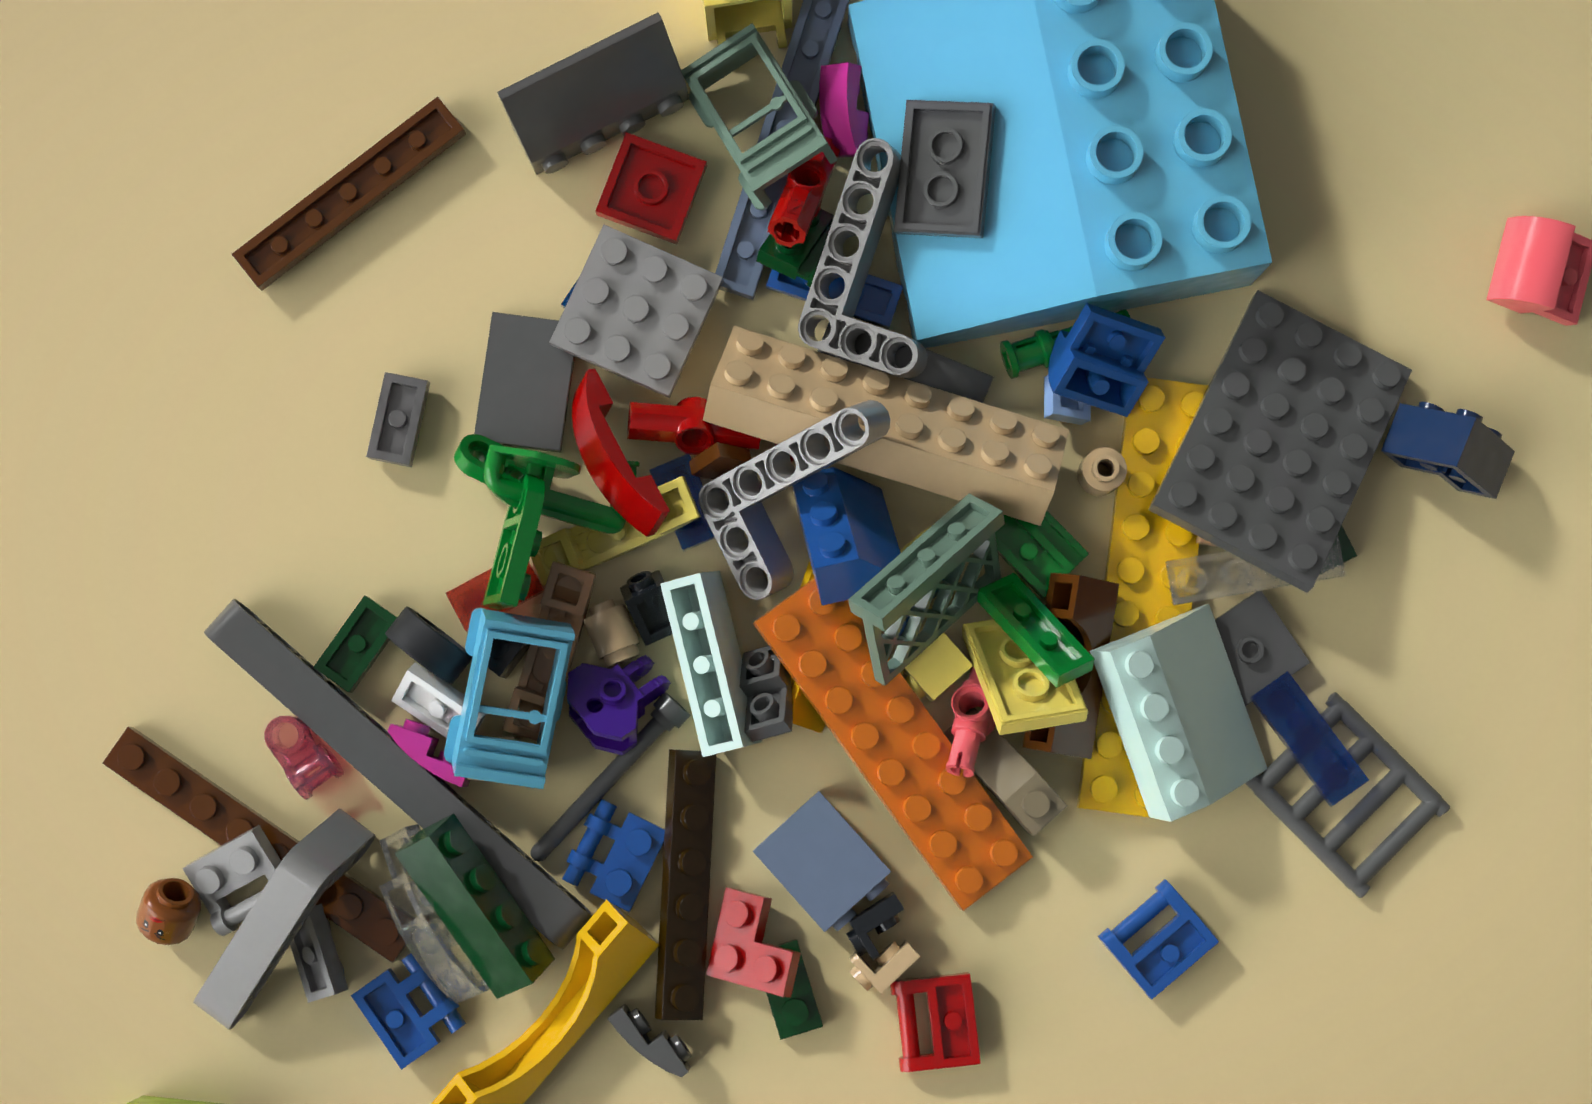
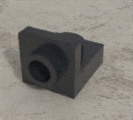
[620,570,672,646]
[846,892,904,961]

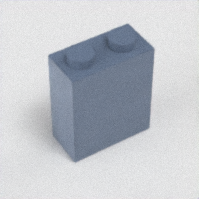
[753,791,891,932]

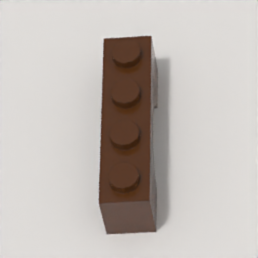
[1022,573,1119,759]

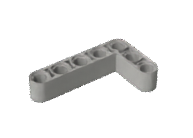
[798,138,928,379]
[699,400,890,600]
[193,809,376,1030]

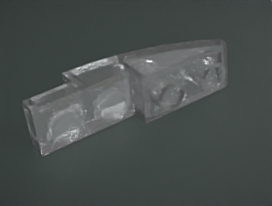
[1165,534,1346,605]
[379,824,489,1004]

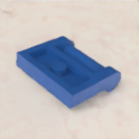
[1098,879,1219,1000]

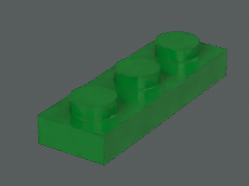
[977,573,1095,688]

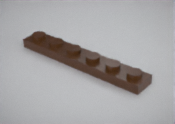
[232,96,466,291]

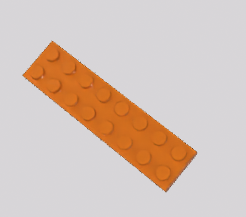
[753,578,1033,911]

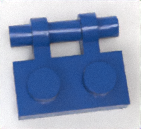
[562,799,665,912]
[351,950,466,1070]

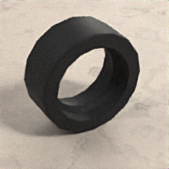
[385,607,472,684]

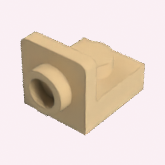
[849,940,920,994]

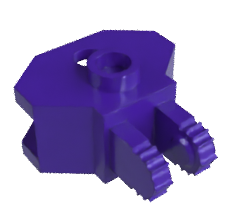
[567,655,671,755]

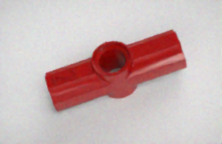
[768,136,840,248]
[627,396,761,455]

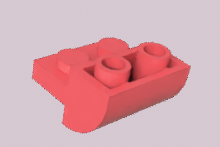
[1486,216,1592,326]

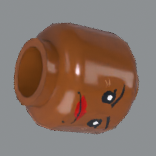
[136,878,201,945]

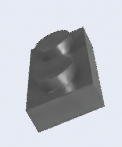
[366,372,430,468]
[290,904,349,1003]

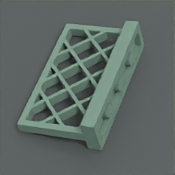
[848,493,1005,686]

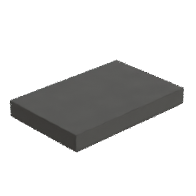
[894,100,996,238]
[474,312,575,453]

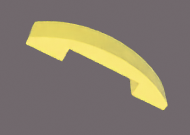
[530,476,701,586]

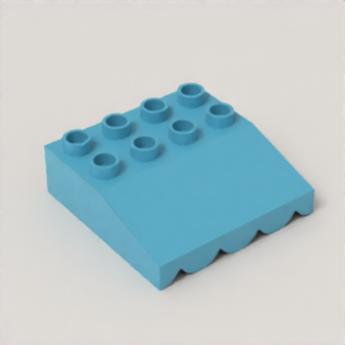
[847,0,1272,348]

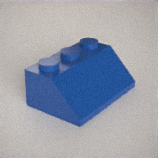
[792,467,901,605]

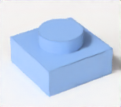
[1044,375,1091,425]

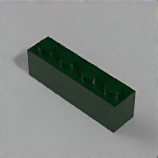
[395,813,555,999]

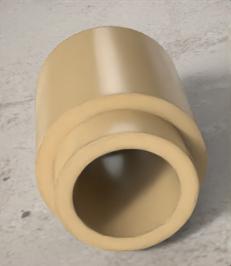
[1077,447,1127,496]
[584,599,640,668]

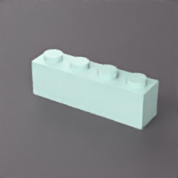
[660,571,762,757]

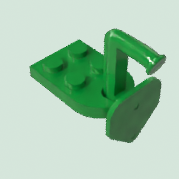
[482,445,640,610]

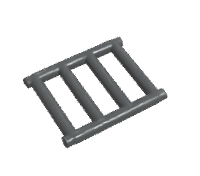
[1245,692,1450,898]

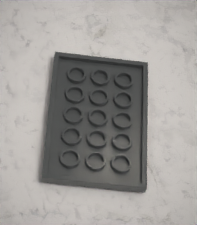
[1148,290,1412,593]

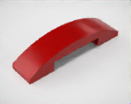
[572,368,670,537]

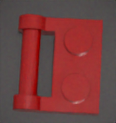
[890,972,981,1072]

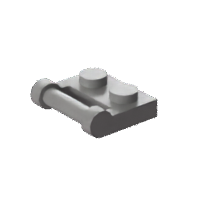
[183,825,281,936]

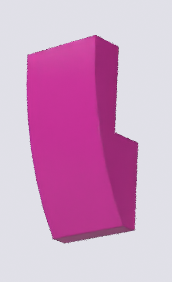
[819,62,869,158]
[388,719,470,787]

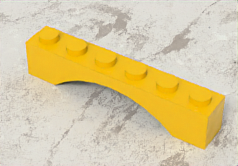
[431,899,659,1104]

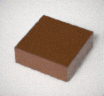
[689,442,752,480]

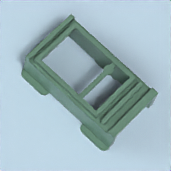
[681,23,838,211]

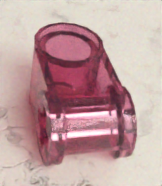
[264,715,344,800]

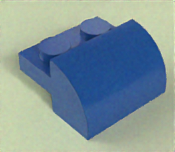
[1048,303,1166,417]

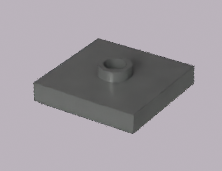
[1215,590,1310,706]

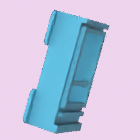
[444,608,575,789]

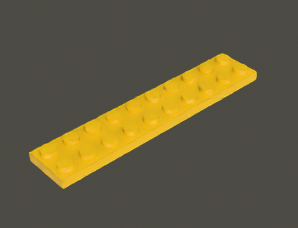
[1077,377,1209,818]

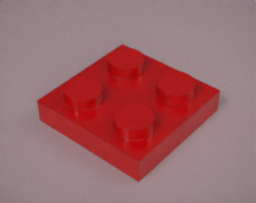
[595,132,707,245]

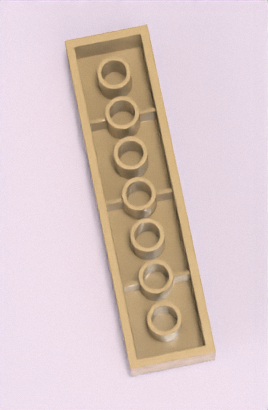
[703,326,1069,526]

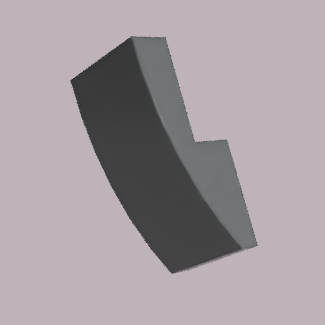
[739,646,793,742]
[608,1003,692,1077]

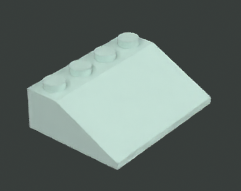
[1090,604,1267,822]

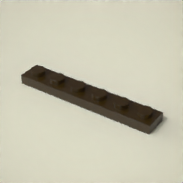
[655,749,716,1020]

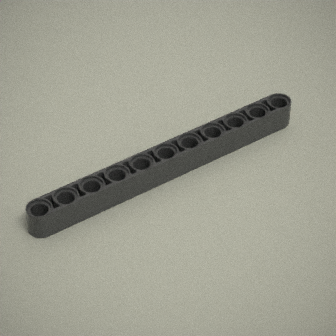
[204,598,593,950]

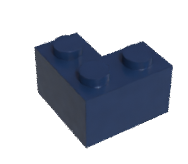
[1381,402,1515,499]

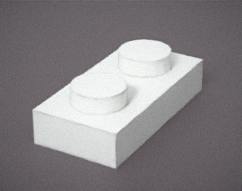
[391,662,487,738]

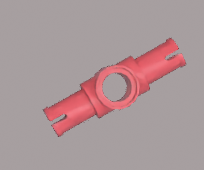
[946,663,996,777]

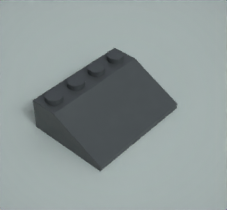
[497,12,689,175]

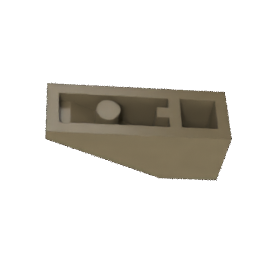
[944,707,1067,836]

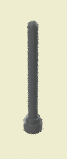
[530,692,691,862]

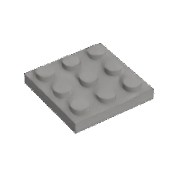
[549,225,724,398]

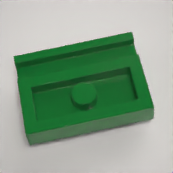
[995,511,1089,599]

